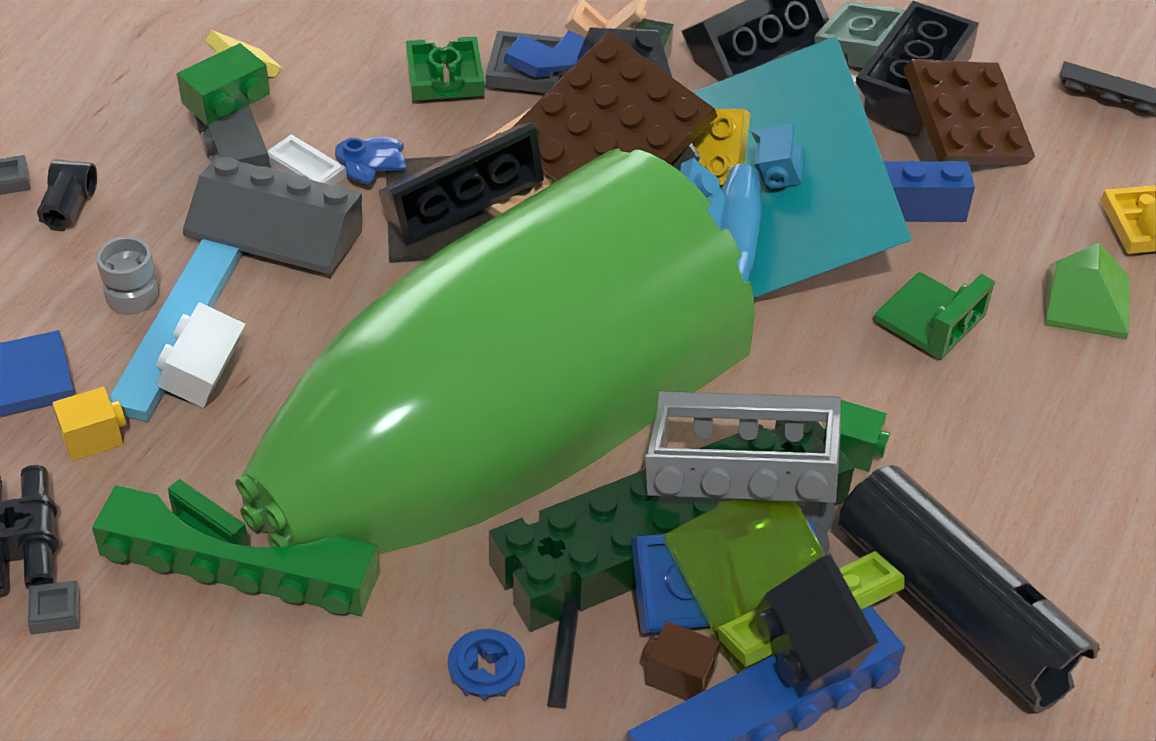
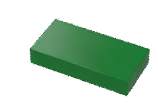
[168,479,249,546]

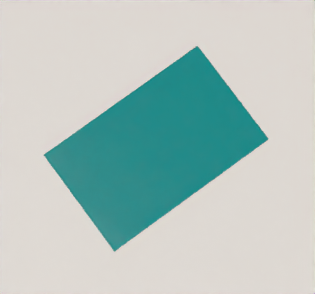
[693,36,912,298]

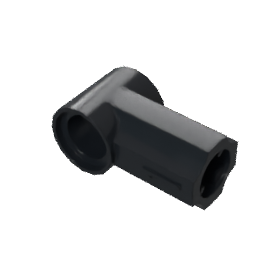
[37,159,97,231]

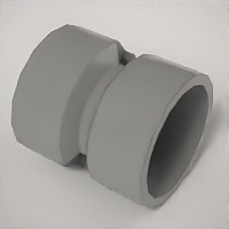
[97,236,159,315]

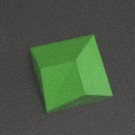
[1045,242,1130,339]

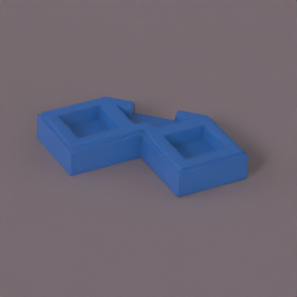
[503,31,585,78]

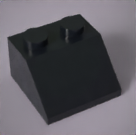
[754,553,879,698]

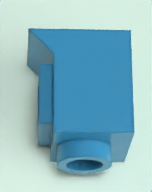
[751,123,804,189]

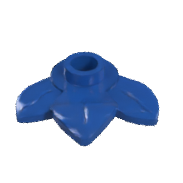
[335,137,406,184]

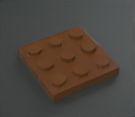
[903,59,1035,164]

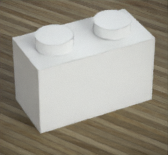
[155,302,245,408]

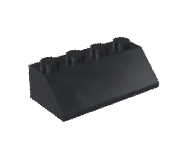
[681,0,830,82]
[855,0,979,136]
[378,123,544,247]

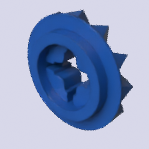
[448,629,525,701]

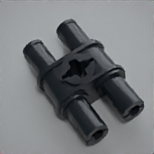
[0,465,59,596]

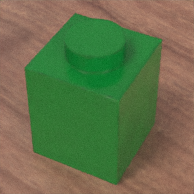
[823,400,890,472]

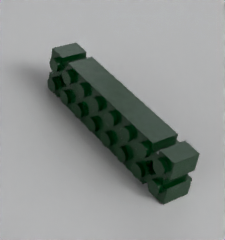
[489,420,854,632]

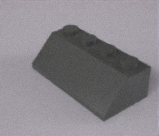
[183,156,362,274]

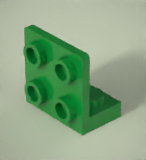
[874,272,995,360]

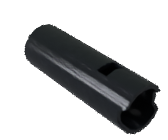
[838,465,1100,712]

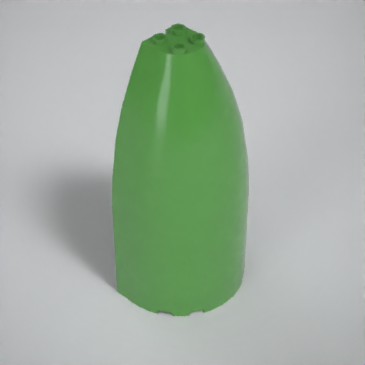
[235,148,755,555]

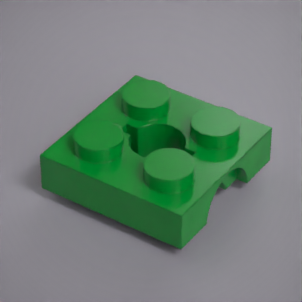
[406,36,485,101]

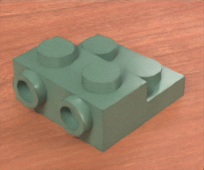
[814,1,905,68]

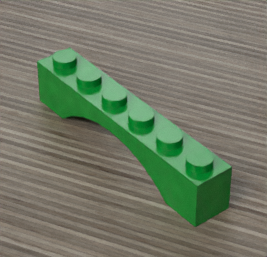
[92,485,380,617]

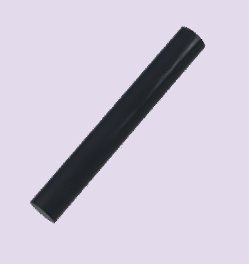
[547,598,579,709]

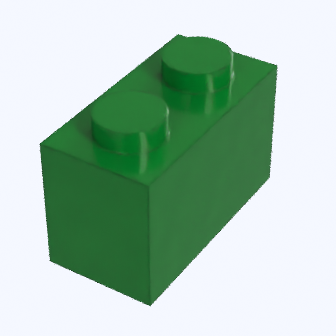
[176,43,270,126]

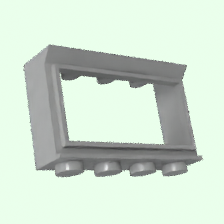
[645,391,841,503]

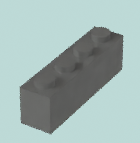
[193,105,270,168]

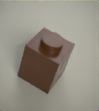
[641,621,720,700]

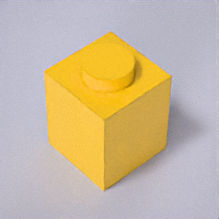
[52,386,127,462]

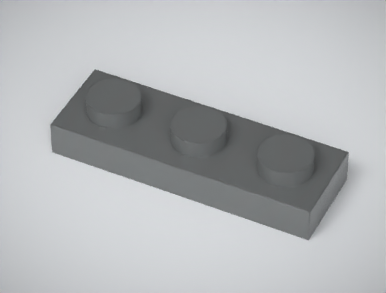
[1059,61,1156,114]

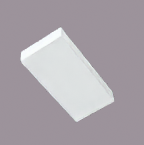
[268,134,346,185]

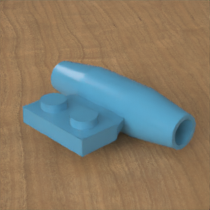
[680,158,762,281]

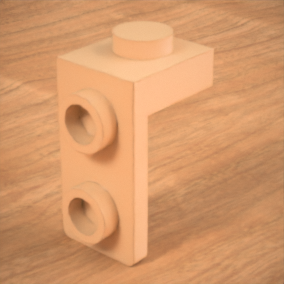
[564,0,647,38]

